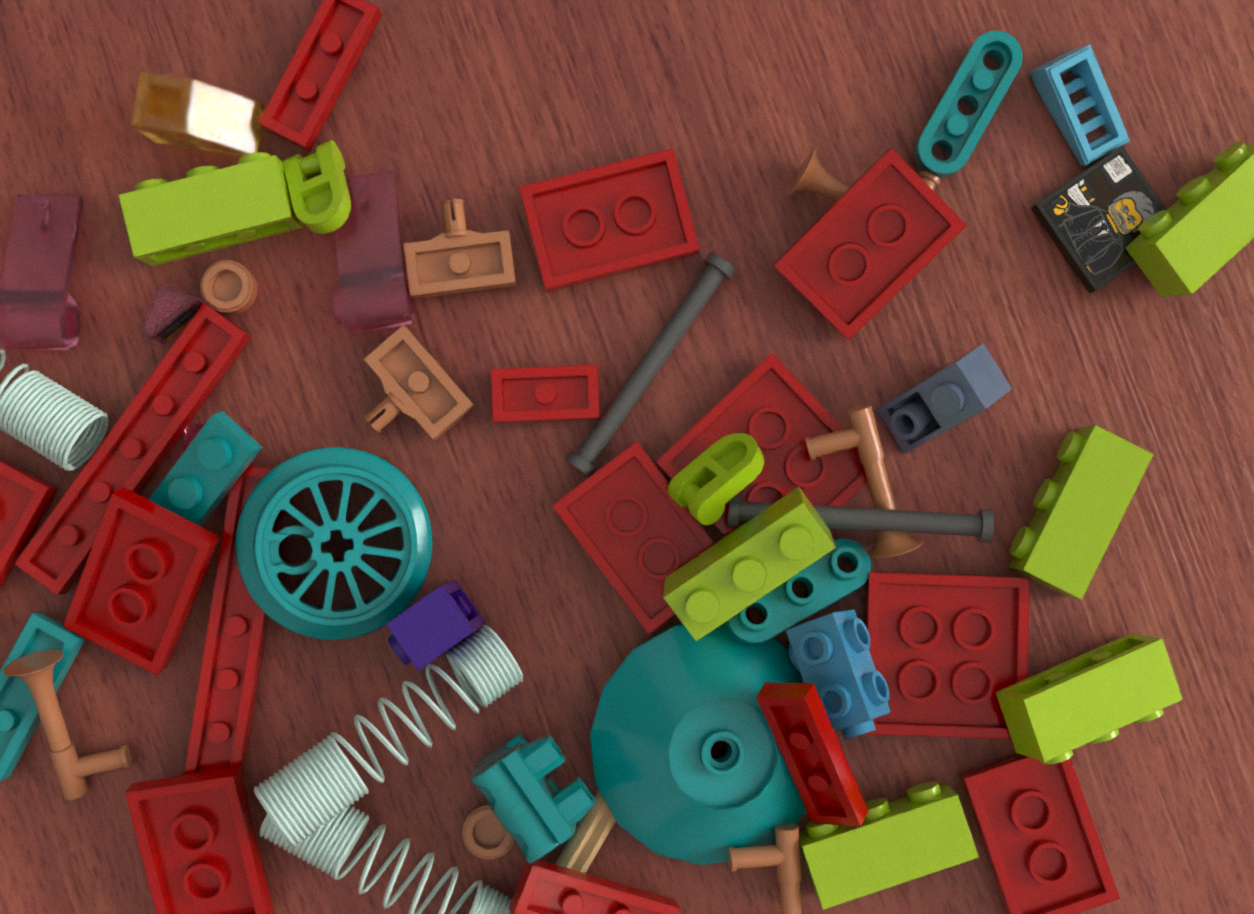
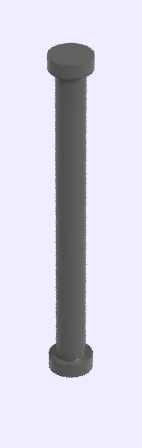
[565,252,736,477]
[727,496,994,543]

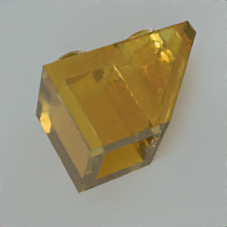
[131,71,265,156]

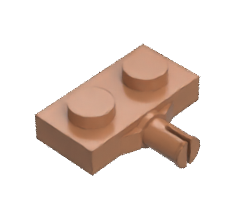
[403,199,517,299]
[364,324,475,440]

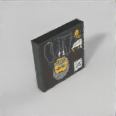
[1031,146,1166,294]

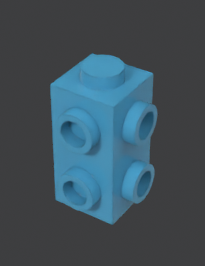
[786,609,891,740]

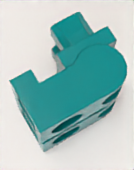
[470,732,595,864]

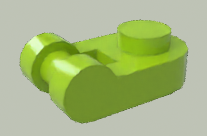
[283,140,351,234]
[668,433,764,526]

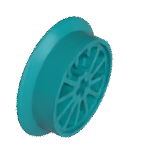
[236,447,433,640]

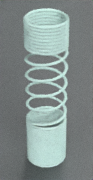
[0,349,109,471]
[253,625,523,847]
[259,805,512,914]

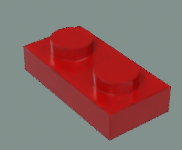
[491,365,600,423]

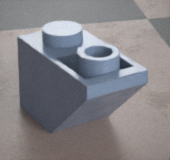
[876,343,1012,454]

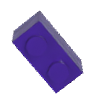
[386,580,486,671]

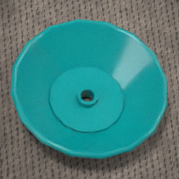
[589,622,807,865]

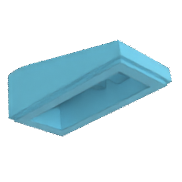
[1029,44,1130,166]

